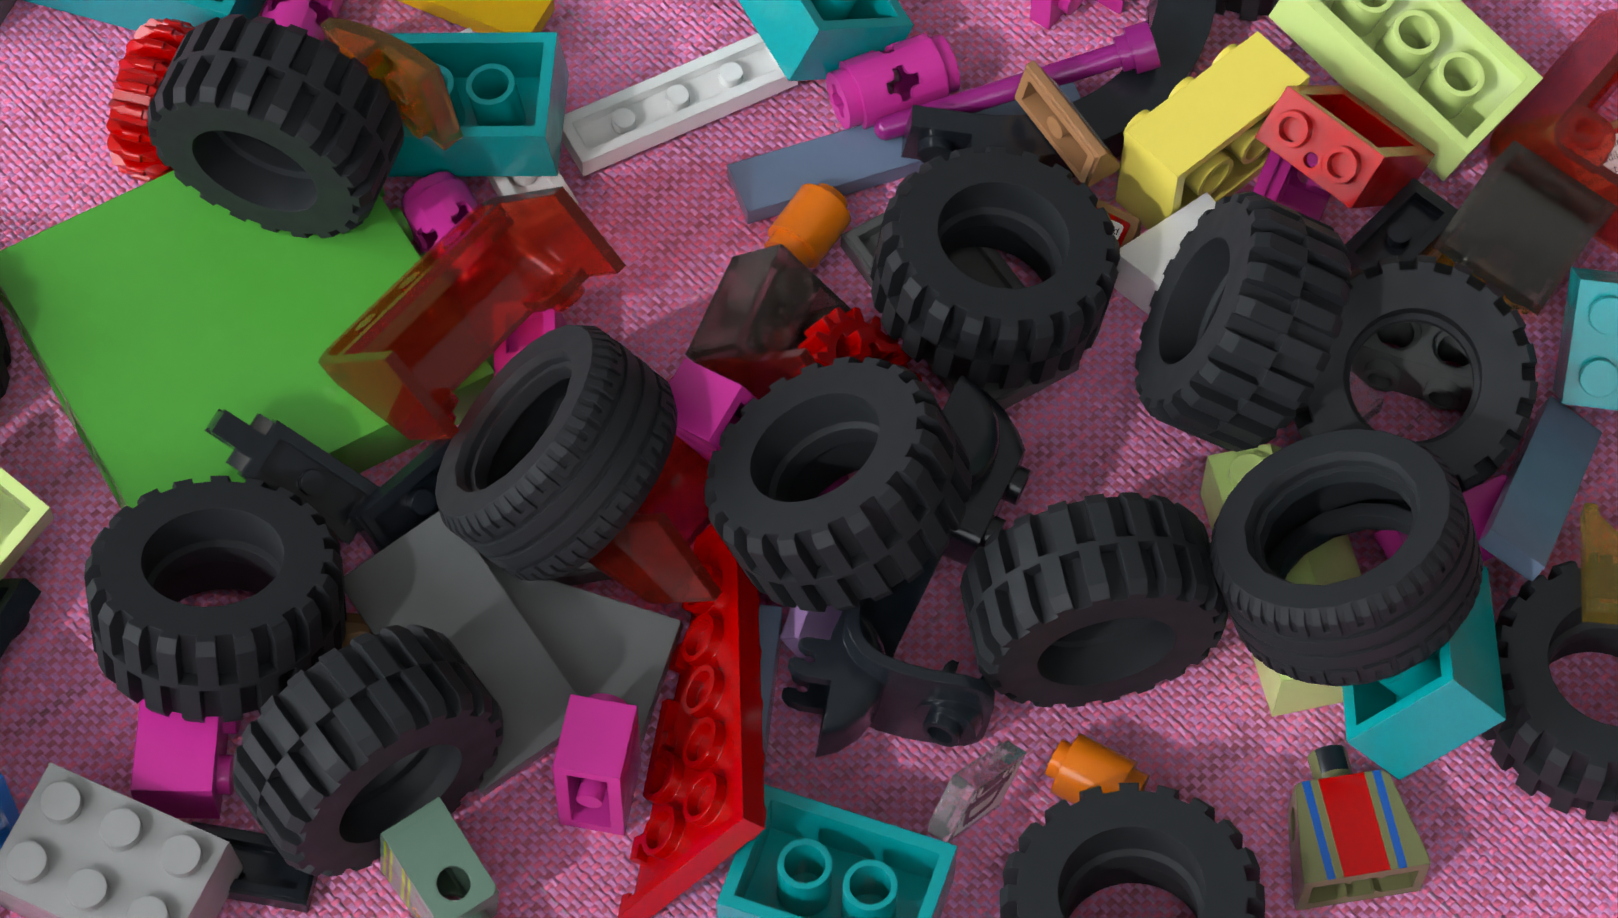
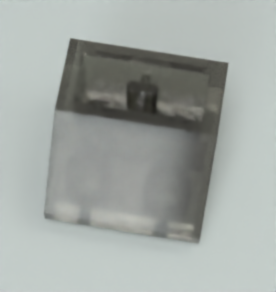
[1434,140,1618,316]
[685,244,851,400]

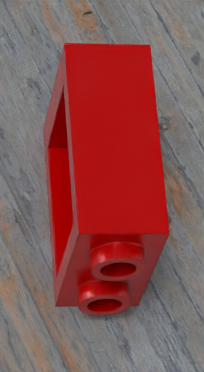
[1255,85,1435,209]

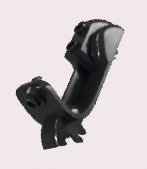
[781,375,1031,758]

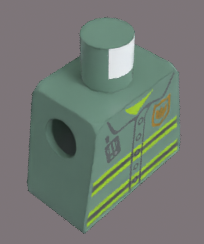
[380,797,499,918]

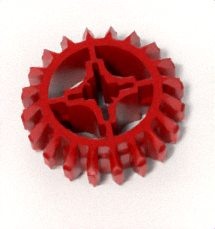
[106,18,196,182]

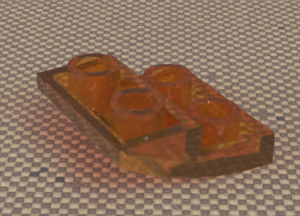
[320,17,463,151]

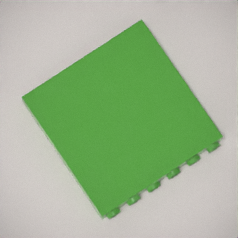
[0,170,495,509]

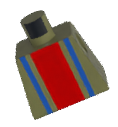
[1287,745,1431,911]

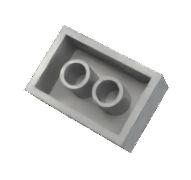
[0,762,244,918]

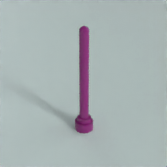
[874,21,1161,141]

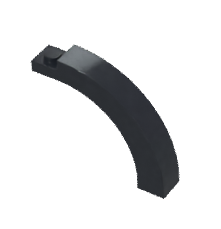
[901,0,1217,177]

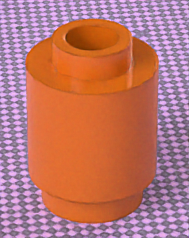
[764,183,851,275]
[1045,733,1150,804]

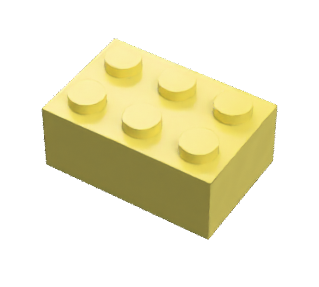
[1115,31,1310,230]

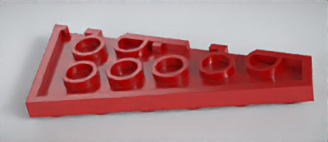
[618,524,767,918]

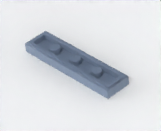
[1478,396,1602,581]

